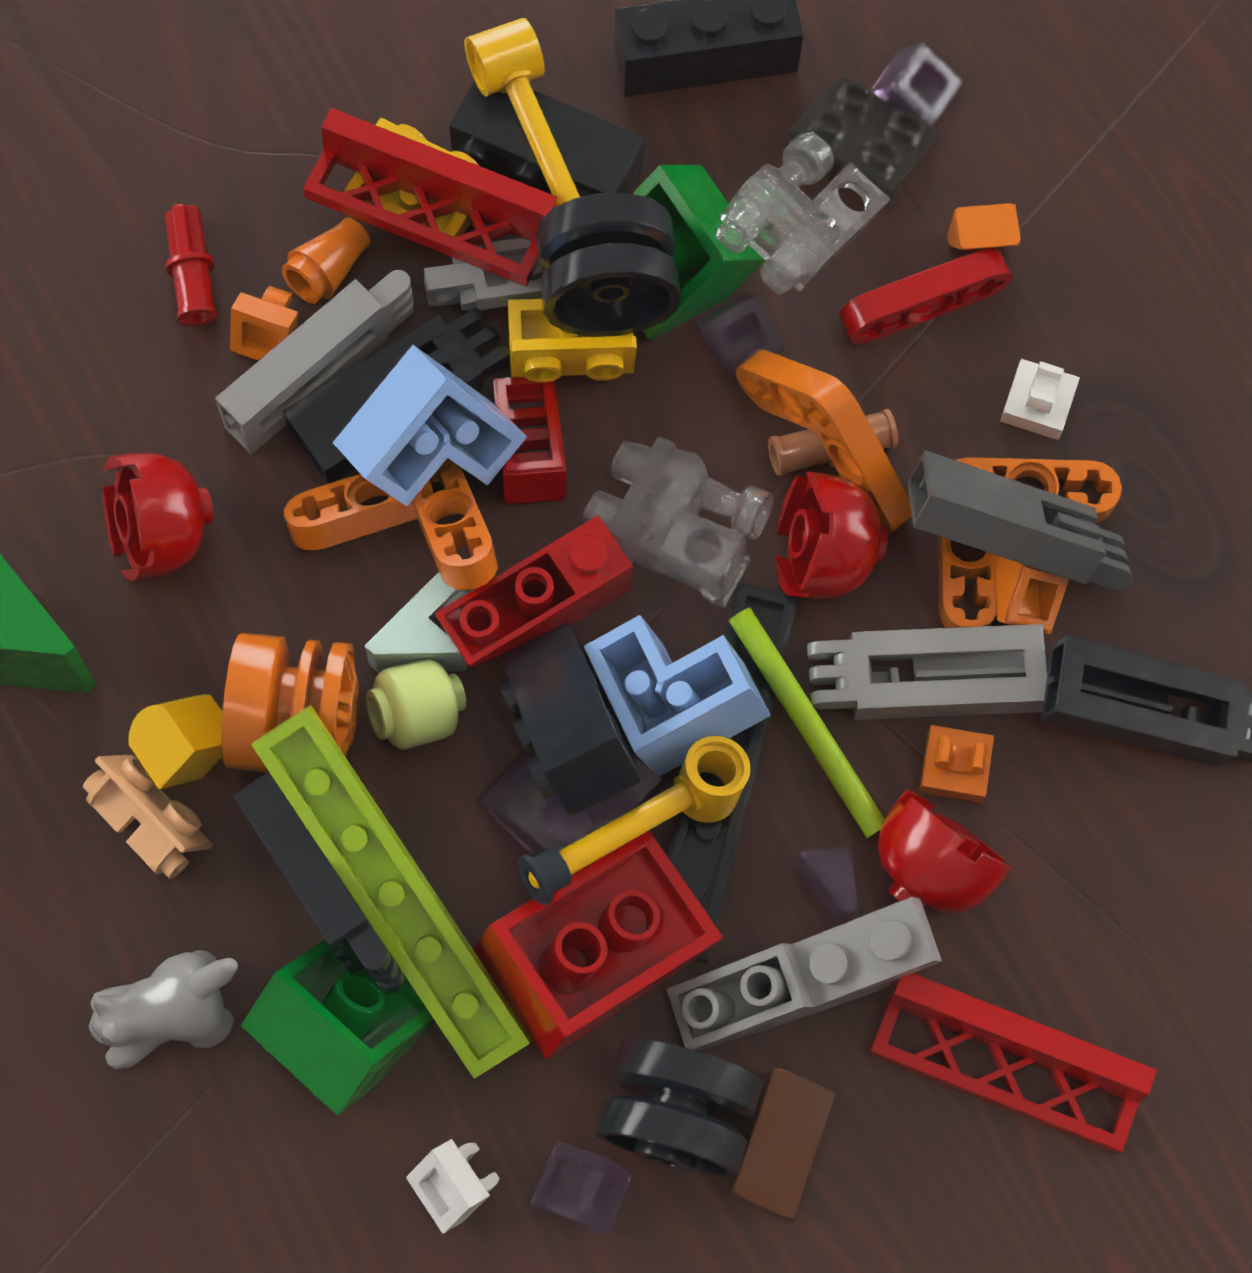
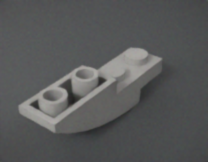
[666,897,942,1051]

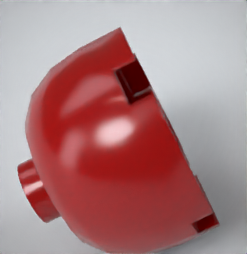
[102,452,213,582]
[775,472,888,599]
[877,789,1012,913]

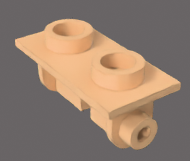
[83,755,213,879]

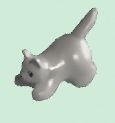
[88,950,238,1070]

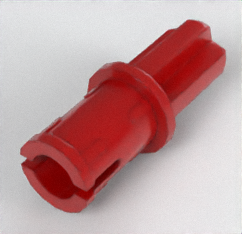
[165,204,217,326]

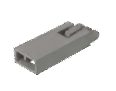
[215,270,414,455]
[807,624,1048,720]

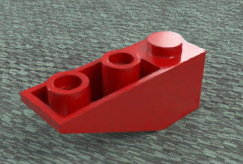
[435,515,633,668]

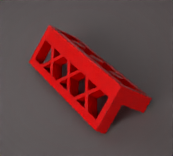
[303,108,557,287]
[869,973,1157,1154]

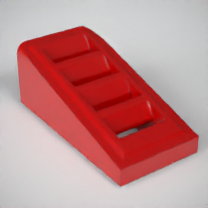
[493,377,566,504]

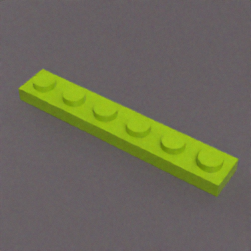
[251,705,531,1079]

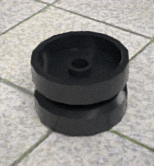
[536,193,681,337]
[595,1038,763,1178]

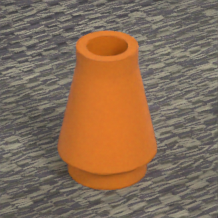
[282,217,371,304]

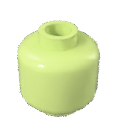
[365,658,466,750]

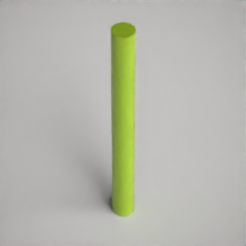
[729,607,885,838]

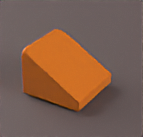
[947,203,1021,250]
[996,555,1069,635]

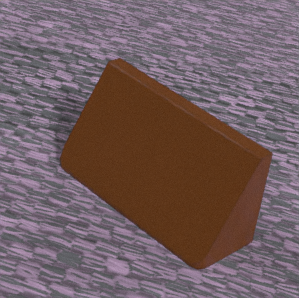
[729,1066,836,1222]

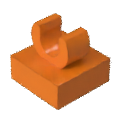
[230,286,298,361]
[919,725,994,803]

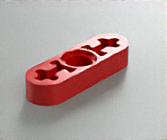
[839,247,1013,345]

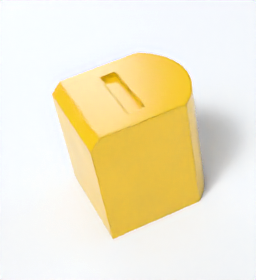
[128,694,223,790]

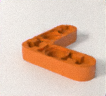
[735,349,912,536]
[938,457,1122,628]
[284,458,498,590]

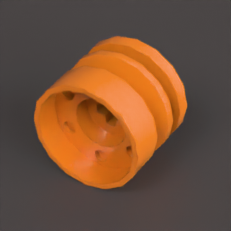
[222,633,359,773]

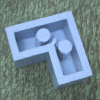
[333,345,527,506]
[584,615,771,777]

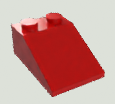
[473,831,723,1060]

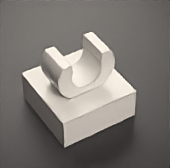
[1000,358,1080,440]
[406,1139,499,1234]

